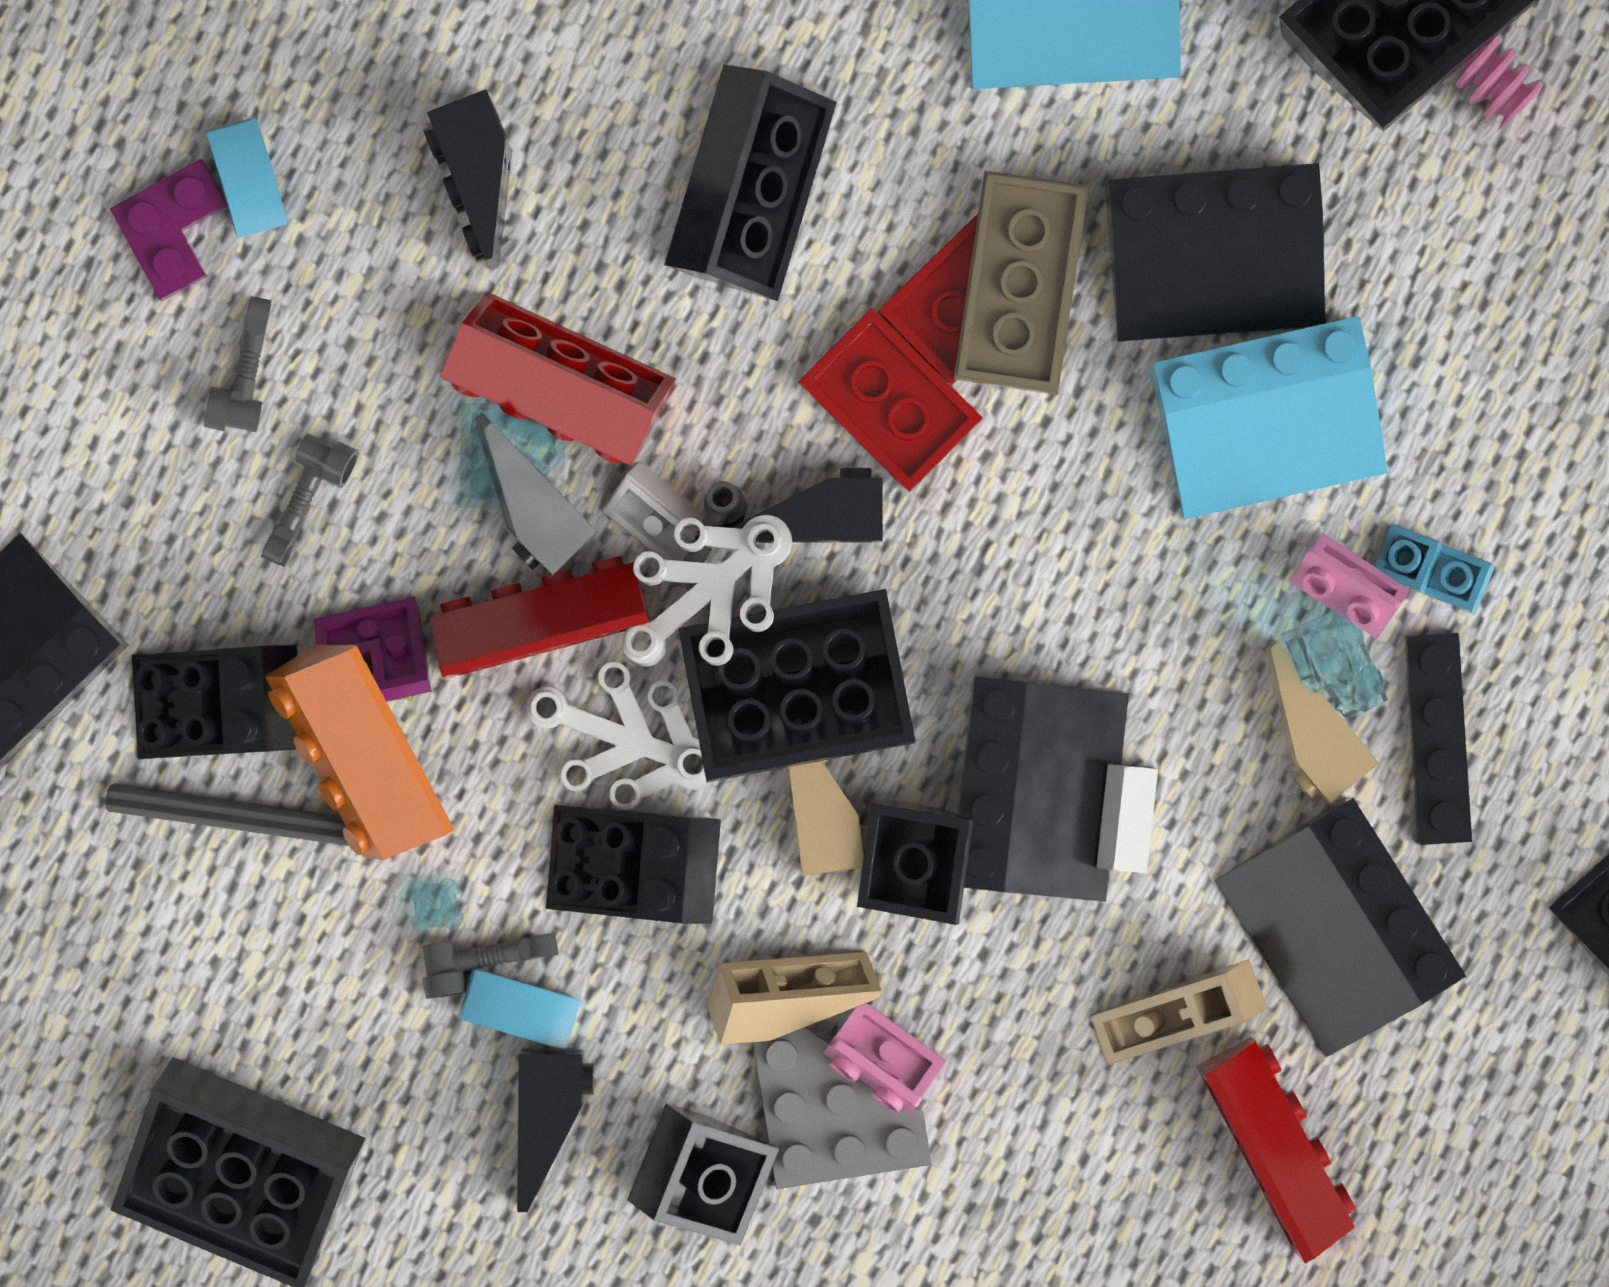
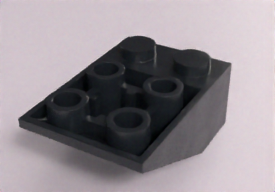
[423,89,512,270]
[132,645,298,759]
[546,805,721,924]

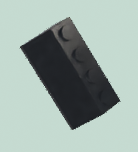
[664,64,837,301]

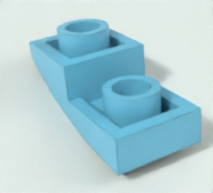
[205,117,288,238]
[1374,524,1495,614]
[458,968,581,1050]

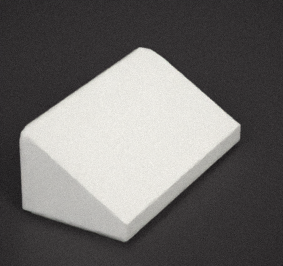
[600,462,705,561]
[1096,764,1158,873]

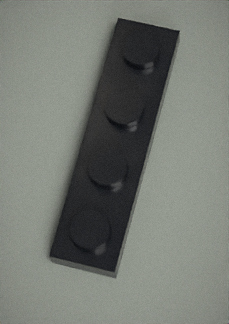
[1404,633,1472,845]

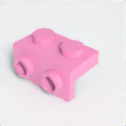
[1289,532,1410,639]
[823,1003,947,1114]

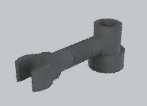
[204,296,272,433]
[261,433,359,567]
[660,481,747,602]
[422,933,559,999]

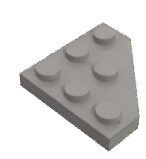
[753,1027,932,1189]

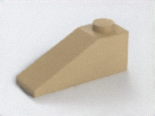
[1266,641,1379,804]
[789,761,868,876]
[707,952,882,1045]
[1090,959,1267,1065]

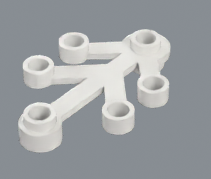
[622,515,792,666]
[526,662,712,810]

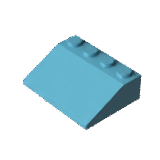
[967,0,1181,90]
[1149,316,1388,519]

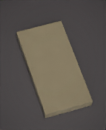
[953,171,1089,395]

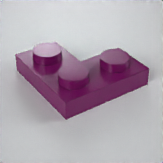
[110,159,228,301]
[313,596,432,702]

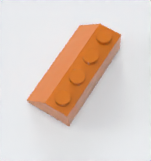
[265,644,455,860]

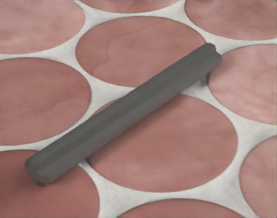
[105,784,349,846]

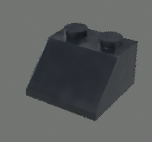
[857,800,974,925]
[627,1103,779,1246]

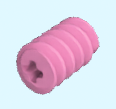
[1455,34,1544,131]

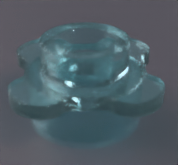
[408,878,464,933]

